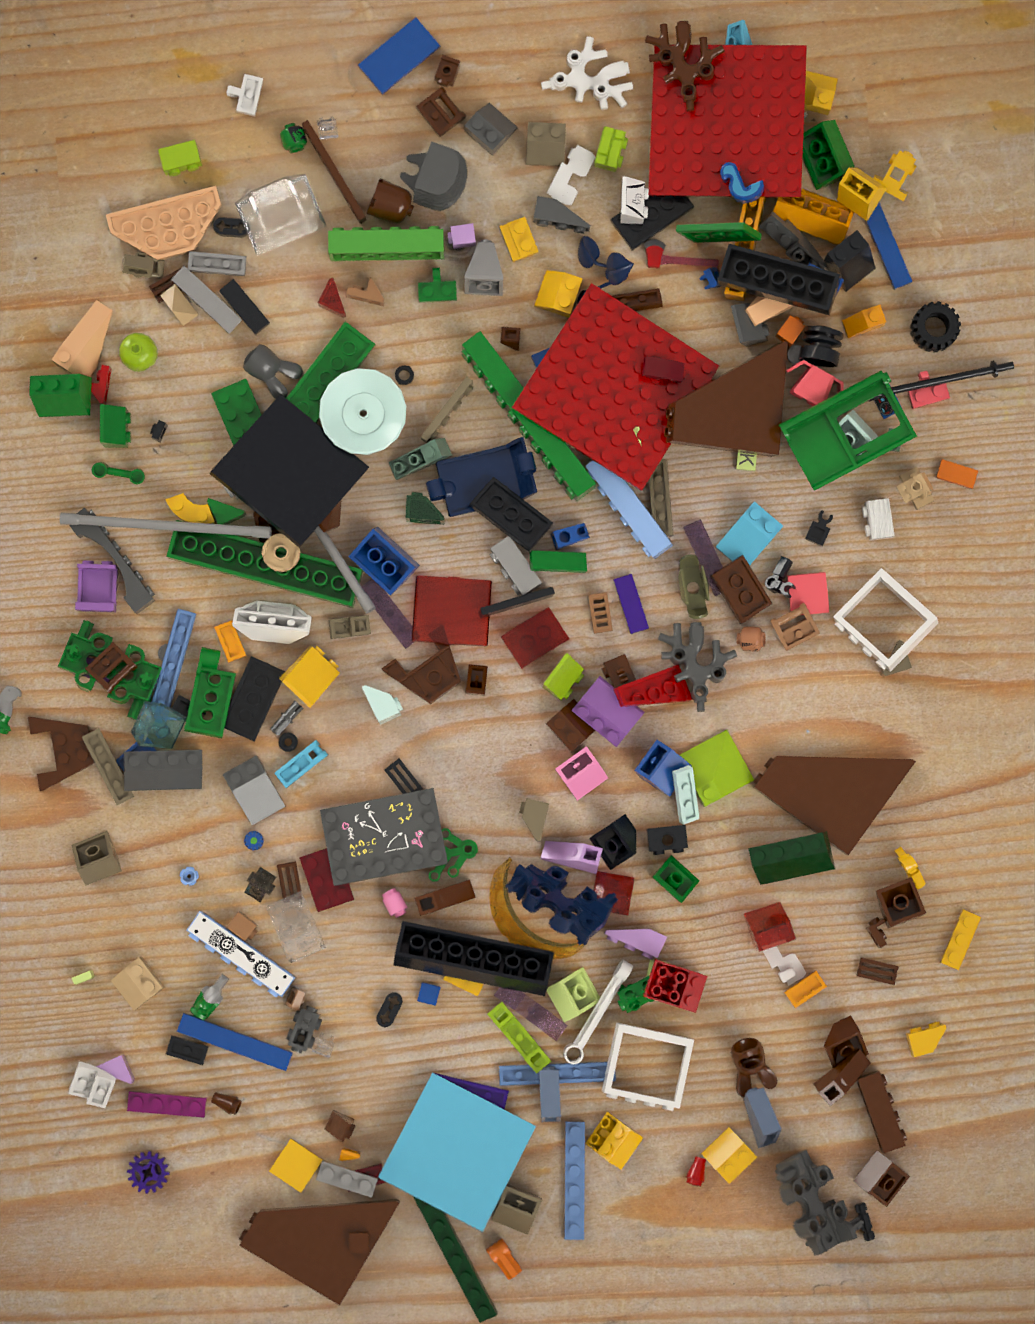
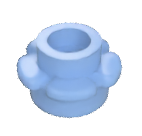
[180,867,199,886]

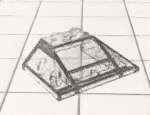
[235,174,327,255]

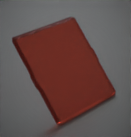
[411,575,492,647]

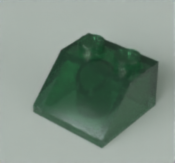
[406,492,445,525]

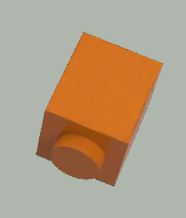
[775,315,805,347]

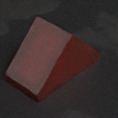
[318,278,346,318]

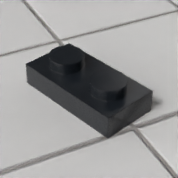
[166,1035,209,1065]

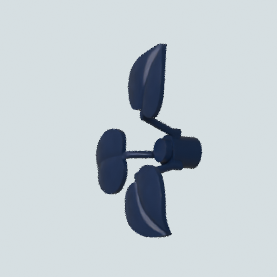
[577,236,634,305]

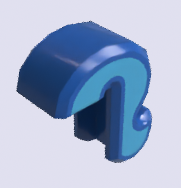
[720,162,764,204]

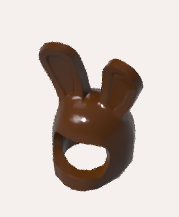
[731,1038,778,1097]

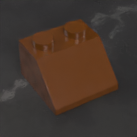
[546,699,596,753]
[876,877,926,929]
[854,1151,910,1207]

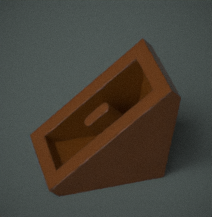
[466,664,488,696]

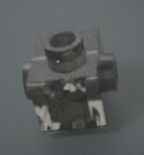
[244,867,276,903]

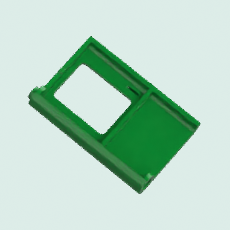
[779,370,917,491]

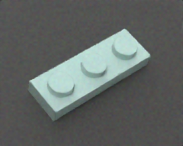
[672,765,700,825]

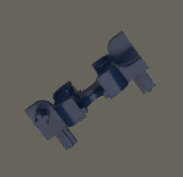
[506,864,618,945]

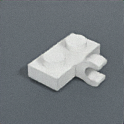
[227,74,263,116]

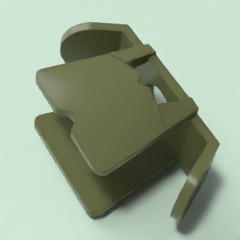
[678,554,710,619]

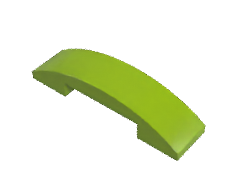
[487,1002,552,1074]

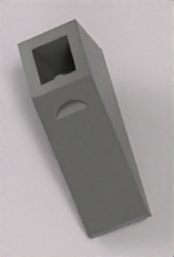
[533,196,590,234]

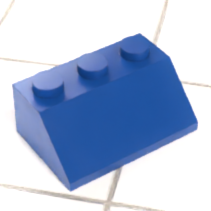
[348,527,420,596]

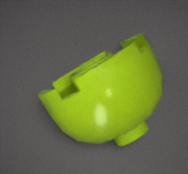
[119,333,158,372]

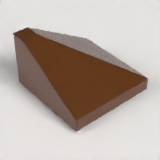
[500,327,521,351]

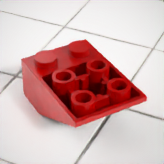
[643,959,708,1013]

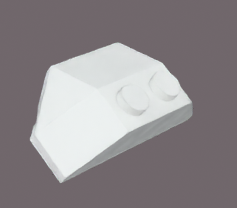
[232,601,312,644]

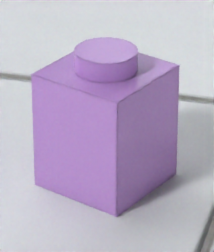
[447,223,476,249]

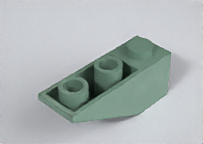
[389,438,452,480]

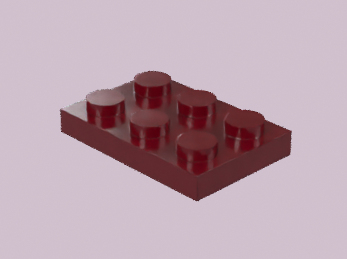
[299,848,355,912]

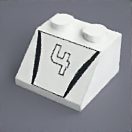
[621,177,649,224]

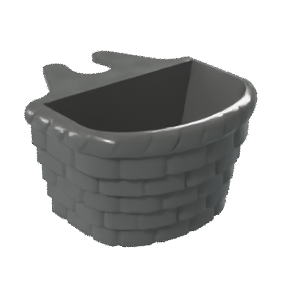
[400,142,468,211]

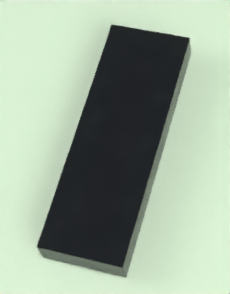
[219,279,270,335]

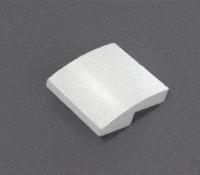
[68,1061,116,1108]

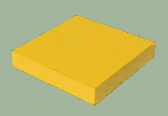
[269,1138,323,1193]

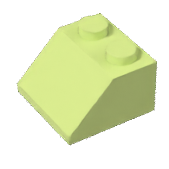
[547,967,600,1023]

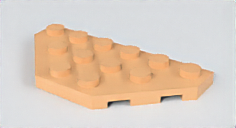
[106,186,222,260]

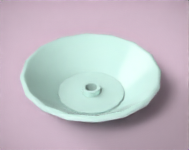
[319,368,407,455]

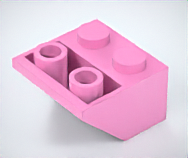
[555,746,608,801]

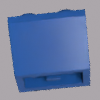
[634,740,692,797]

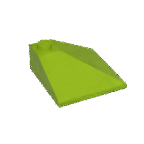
[680,730,754,807]

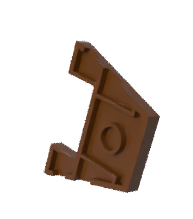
[381,625,461,705]
[28,717,95,791]

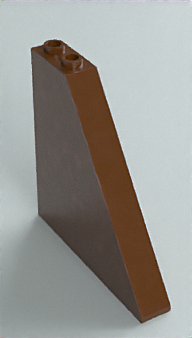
[664,341,788,457]
[753,756,916,855]
[239,1199,400,1305]

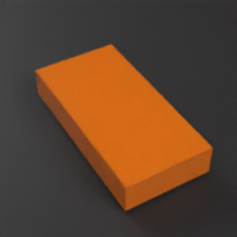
[936,459,978,489]

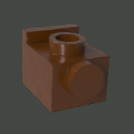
[435,55,460,87]

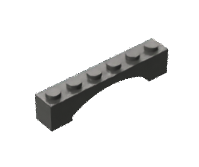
[69,507,155,614]

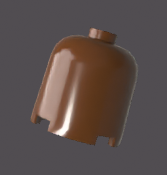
[366,178,414,224]

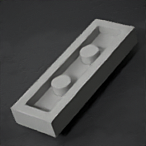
[188,251,247,276]
[316,1161,378,1198]

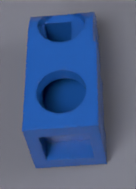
[550,523,590,550]

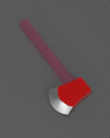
[644,239,719,268]

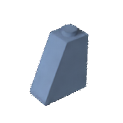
[539,1067,561,1122]
[744,1088,782,1149]

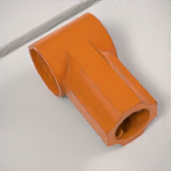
[486,1238,522,1280]

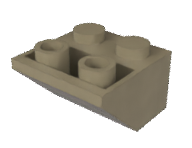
[491,1184,542,1234]

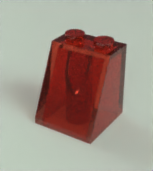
[743,902,796,952]

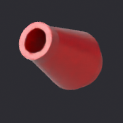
[686,1156,706,1187]

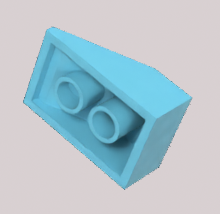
[716,501,783,565]

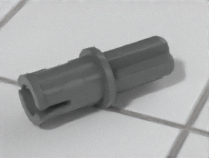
[270,700,304,735]

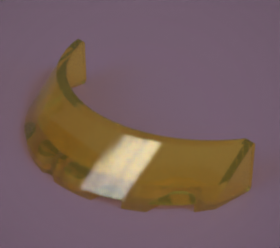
[490,857,588,959]

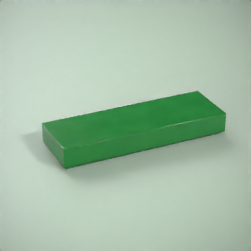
[530,550,587,573]

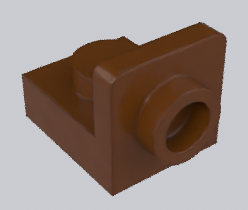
[866,917,887,948]

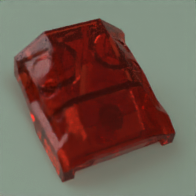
[593,871,634,916]

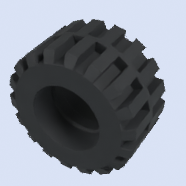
[910,301,961,353]

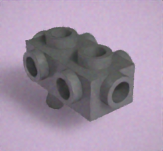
[286,1006,322,1053]

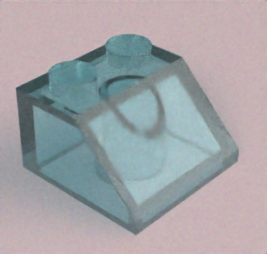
[131,702,187,749]

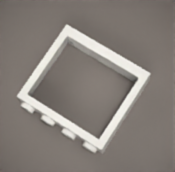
[833,568,938,672]
[602,1022,694,1111]

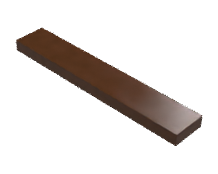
[302,120,367,224]

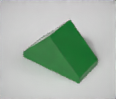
[207,498,246,525]

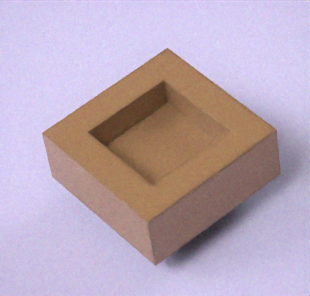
[285,987,305,1011]

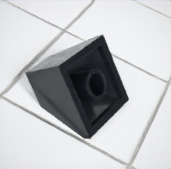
[589,814,636,870]

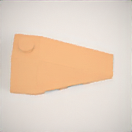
[745,296,794,326]
[52,300,113,377]

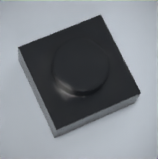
[150,420,168,443]

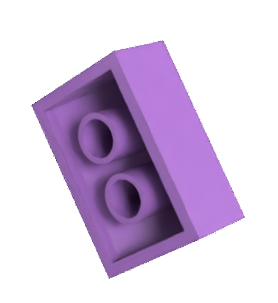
[572,676,645,747]

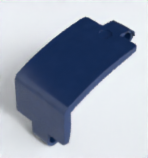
[426,437,537,517]

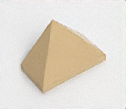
[160,284,198,326]

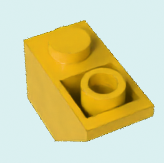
[906,1021,947,1057]

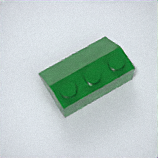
[803,120,855,190]
[29,374,92,417]

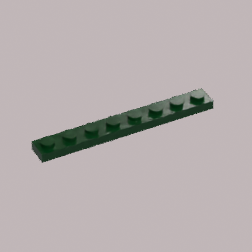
[413,1196,498,1323]

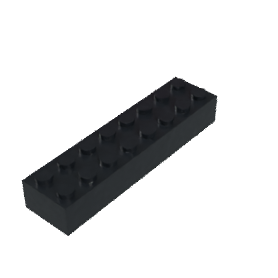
[393,921,554,996]

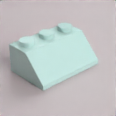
[362,685,403,725]

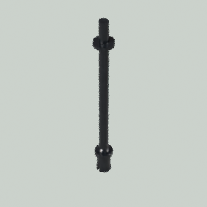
[869,361,1014,402]

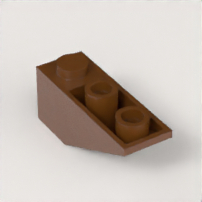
[415,879,476,916]
[814,1048,871,1106]
[325,1110,356,1142]

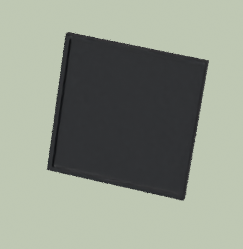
[209,394,369,548]

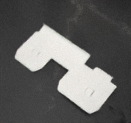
[547,145,595,205]
[755,925,806,986]

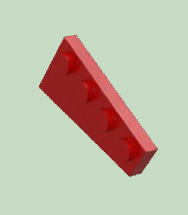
[613,665,693,707]

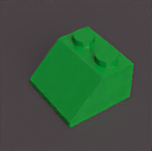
[100,404,131,448]

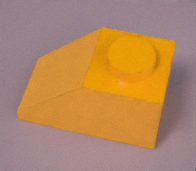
[842,304,886,339]

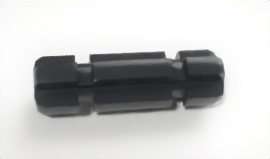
[855,1203,875,1241]

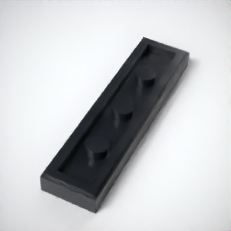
[478,587,555,618]

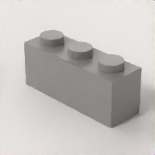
[489,536,542,595]

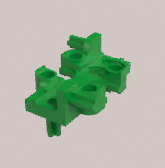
[58,620,162,721]

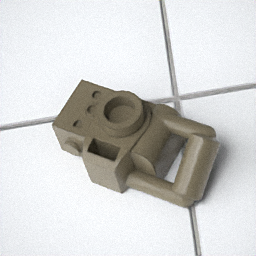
[122,252,165,278]

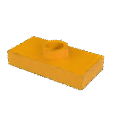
[214,620,247,663]
[784,970,827,1008]

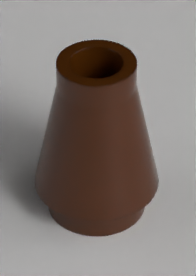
[211,1092,242,1115]

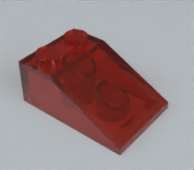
[501,607,569,670]

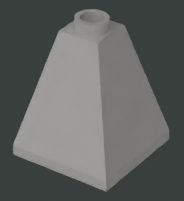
[465,240,503,296]

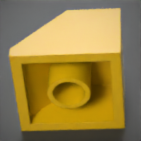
[534,270,583,318]
[701,1127,757,1184]

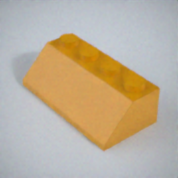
[773,189,854,244]

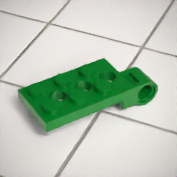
[184,647,236,739]

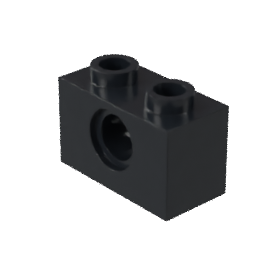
[646,825,688,855]

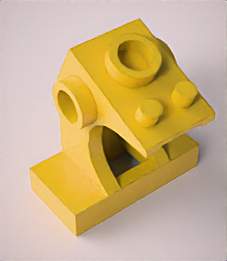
[873,150,917,202]

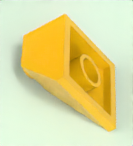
[804,71,838,115]

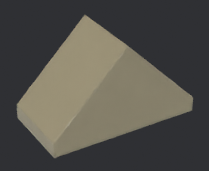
[880,640,912,677]

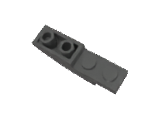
[759,211,826,269]

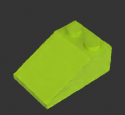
[542,653,584,701]

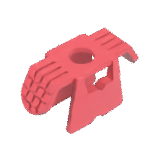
[786,360,844,406]

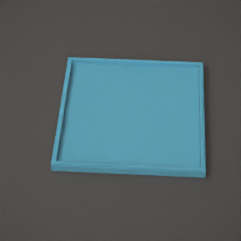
[378,1073,536,1232]

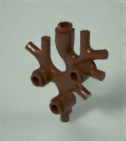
[645,21,725,112]

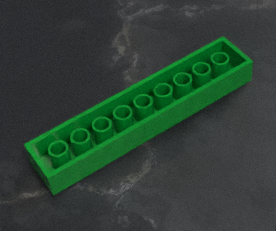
[461,331,596,502]
[166,520,363,608]

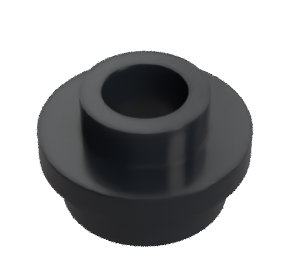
[279,733,298,752]

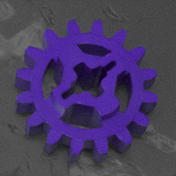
[127,1150,170,1194]

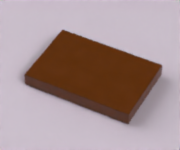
[710,555,773,624]

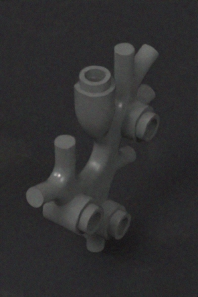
[658,622,737,712]

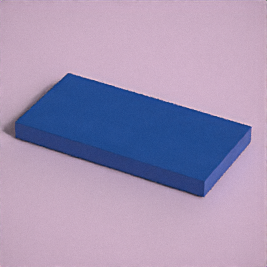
[358,17,440,95]

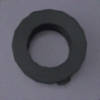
[395,365,414,385]

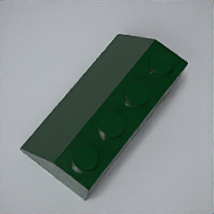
[748,831,835,885]

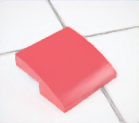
[787,572,829,615]

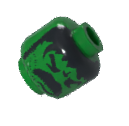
[280,123,307,153]

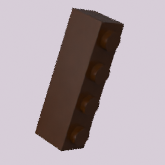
[857,1071,907,1153]

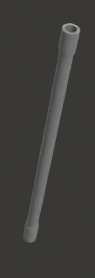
[60,513,271,538]
[314,526,376,614]

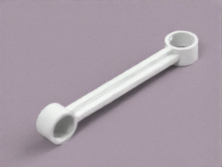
[563,959,633,1064]

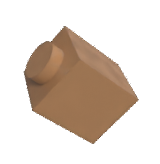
[227,911,258,941]

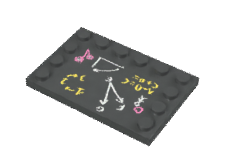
[320,788,448,886]

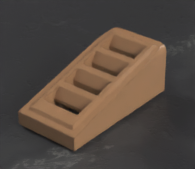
[588,592,613,634]

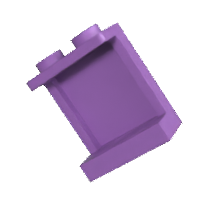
[75,560,118,612]

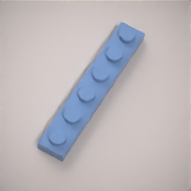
[565,1121,585,1240]

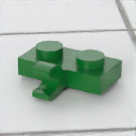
[418,268,457,303]

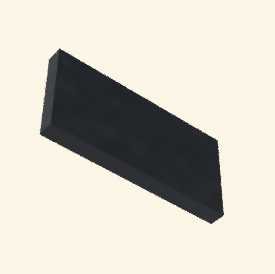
[610,195,694,251]
[469,477,553,552]
[225,656,285,742]

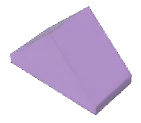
[96,1054,135,1084]

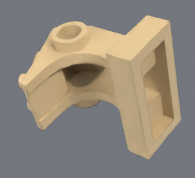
[896,467,935,510]

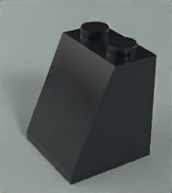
[824,230,876,292]

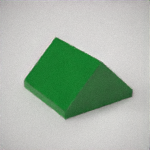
[652,855,700,903]

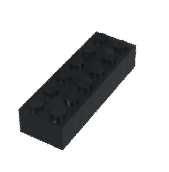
[718,244,841,316]

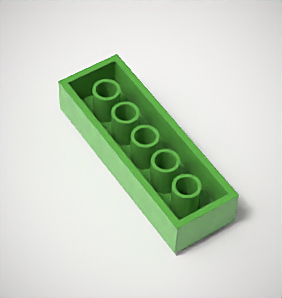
[328,226,444,261]

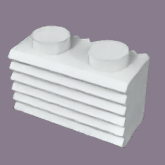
[862,498,895,541]

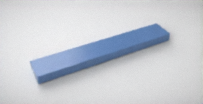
[147,609,197,724]
[499,1062,616,1086]

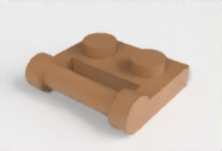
[770,603,820,651]

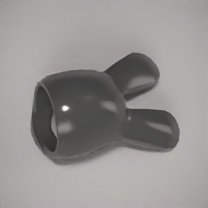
[243,344,303,399]

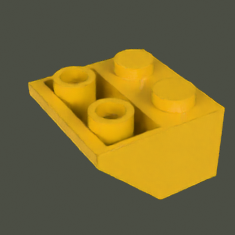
[837,168,887,221]
[585,1112,643,1170]

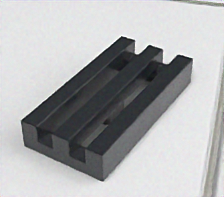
[384,758,423,794]

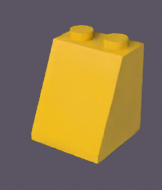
[279,645,340,708]

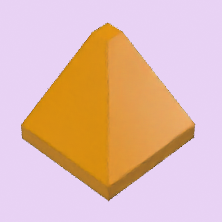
[339,1147,361,1161]

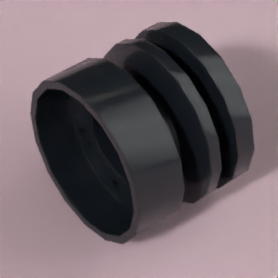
[798,326,844,368]

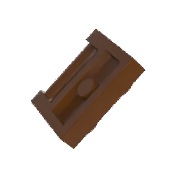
[416,87,466,137]
[85,642,138,694]

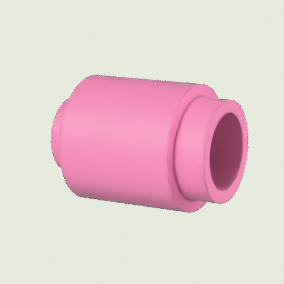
[382,888,408,918]

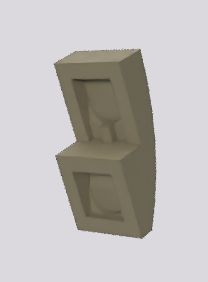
[329,615,371,639]

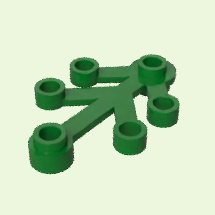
[429,828,478,882]

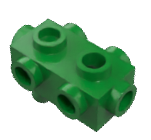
[617,975,655,1013]

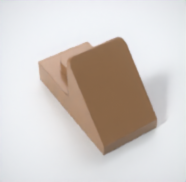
[346,277,385,306]

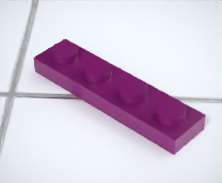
[127,1091,207,1118]

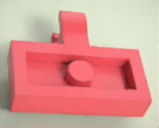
[907,371,950,409]

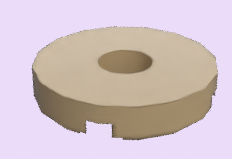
[262,533,301,572]

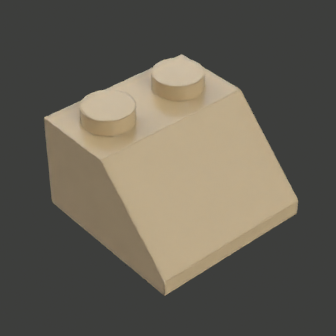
[111,957,165,1011]

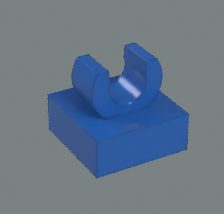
[700,267,721,289]

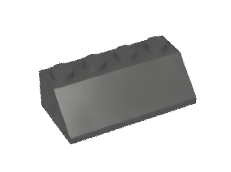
[123,750,203,791]

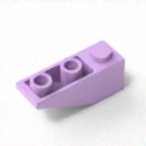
[540,841,603,874]
[604,929,667,960]

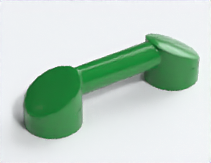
[92,462,145,484]

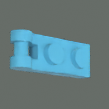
[274,740,328,788]

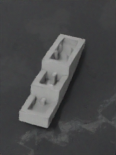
[171,266,242,334]

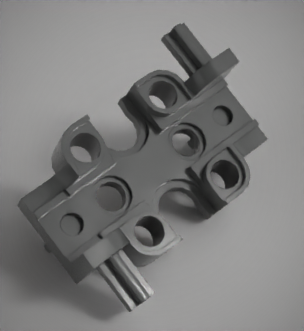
[775,1150,864,1256]

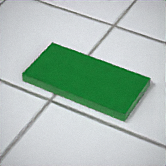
[676,222,762,243]

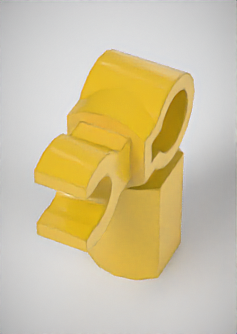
[894,847,926,889]

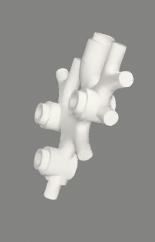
[541,37,633,110]

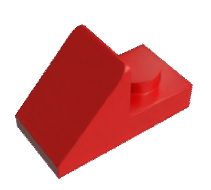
[91,365,112,404]

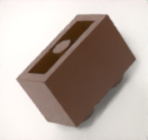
[601,654,636,688]

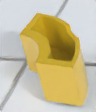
[165,493,216,524]

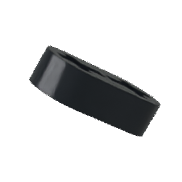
[213,217,250,238]
[376,992,403,1027]

